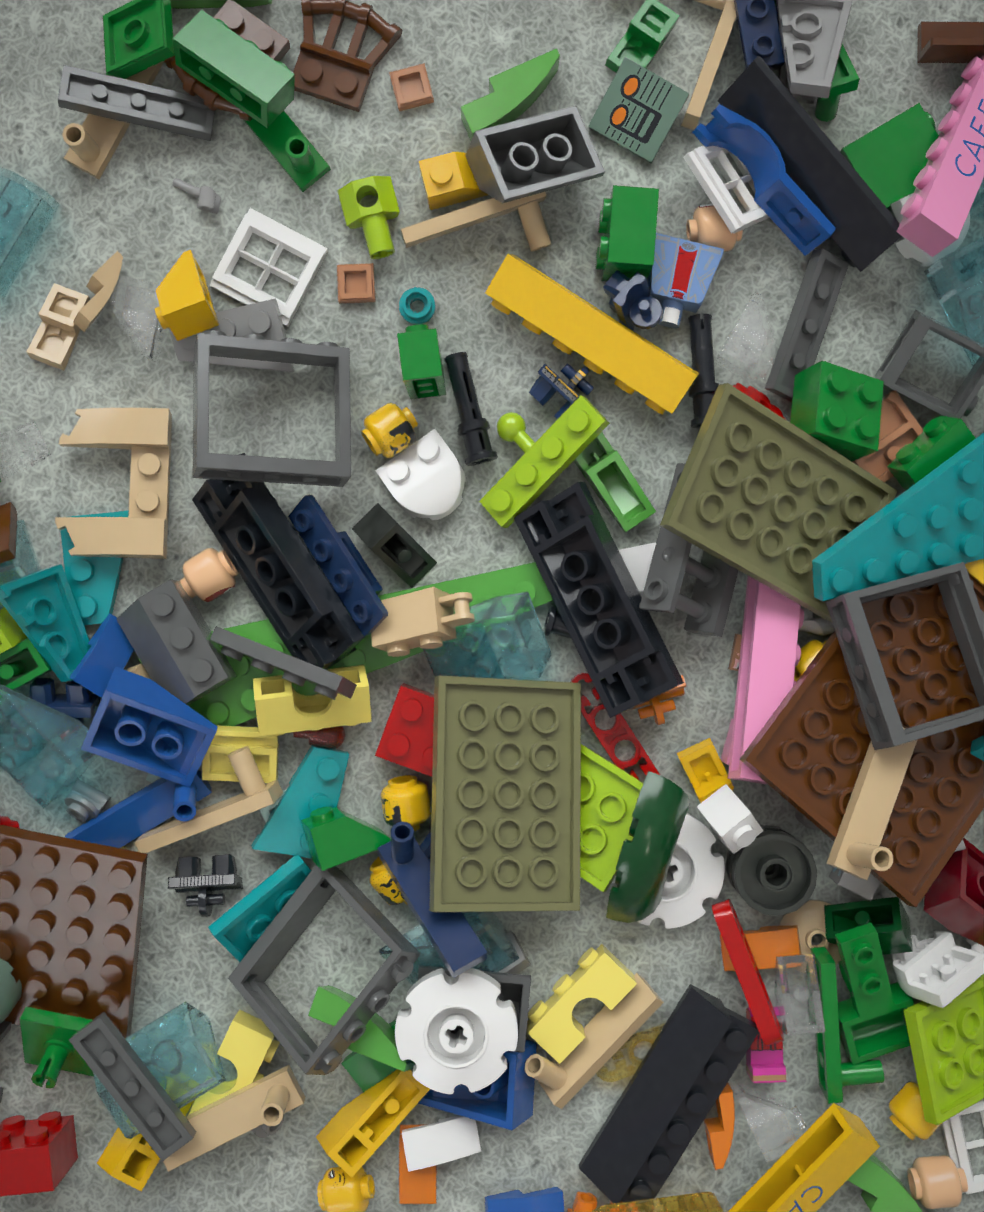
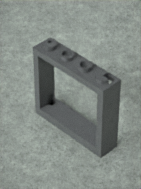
[192,330,351,487]
[826,562,984,750]
[228,865,421,1075]

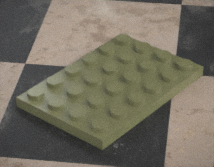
[660,383,897,623]
[429,676,581,912]

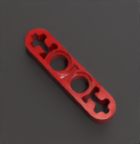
[570,673,660,780]
[712,899,784,1046]

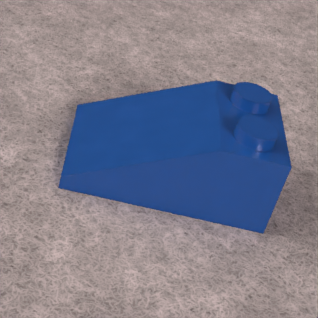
[81,666,218,788]
[418,1040,537,1130]

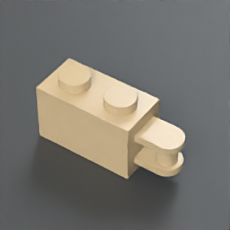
[371,587,475,657]

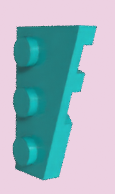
[61,510,129,625]
[0,564,91,682]
[251,745,349,859]
[208,853,312,962]

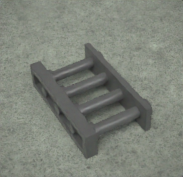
[639,463,739,637]

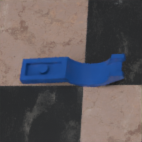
[692,104,836,256]

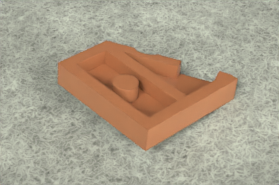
[853,390,923,482]

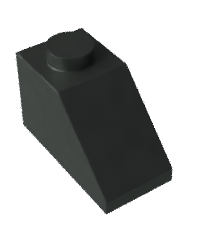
[352,503,437,588]

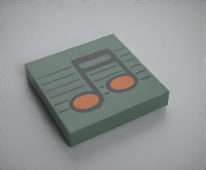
[588,57,690,164]

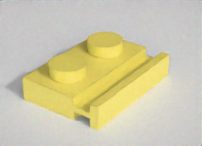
[202,725,279,783]

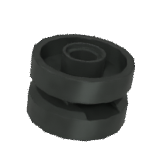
[726,825,817,916]

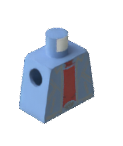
[648,233,724,328]

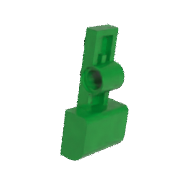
[835,922,914,1065]

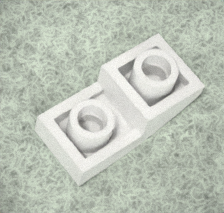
[402,1115,481,1172]

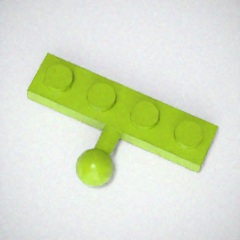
[479,395,610,528]

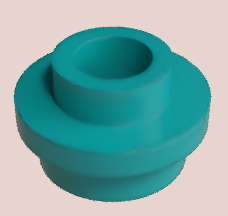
[399,287,436,325]

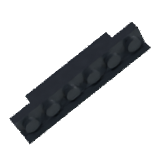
[717,56,902,272]
[192,453,365,670]
[514,482,684,718]
[578,984,759,1212]

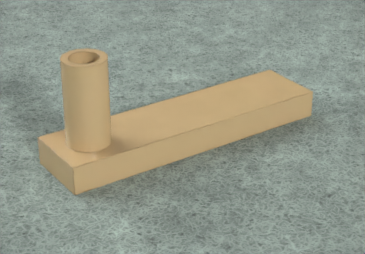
[681,0,737,130]
[62,61,164,180]
[401,192,551,252]
[826,727,918,880]
[134,746,283,853]
[525,973,664,1109]
[163,1065,306,1172]

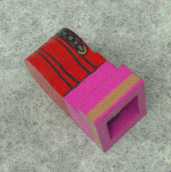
[746,1006,787,1083]

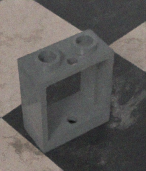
[875,310,984,419]

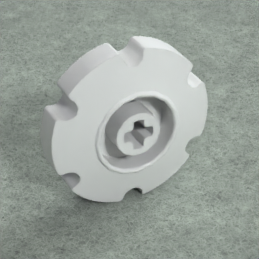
[612,813,725,929]
[395,968,518,1094]

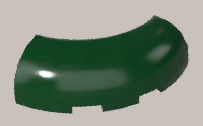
[606,771,690,923]

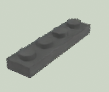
[58,65,215,141]
[765,249,849,402]
[210,626,357,700]
[69,1012,197,1161]

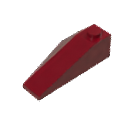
[923,838,984,946]

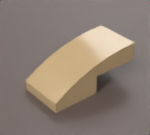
[73,251,123,332]
[26,283,90,371]

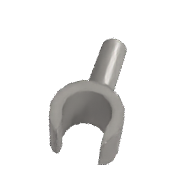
[173,178,221,214]

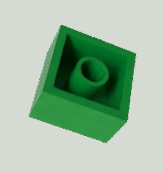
[595,185,659,281]
[790,360,884,462]

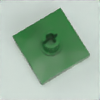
[20,1007,96,1088]

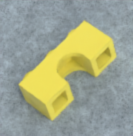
[253,665,372,737]
[527,944,637,1064]
[188,1009,280,1115]

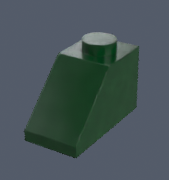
[824,897,913,955]

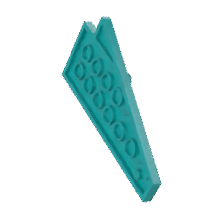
[812,433,984,601]

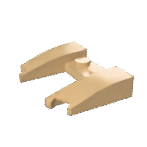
[55,408,172,559]

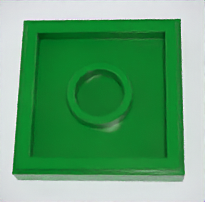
[103,0,175,79]

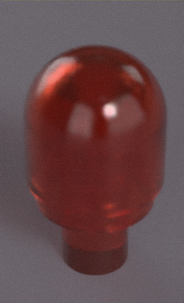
[293,726,346,749]

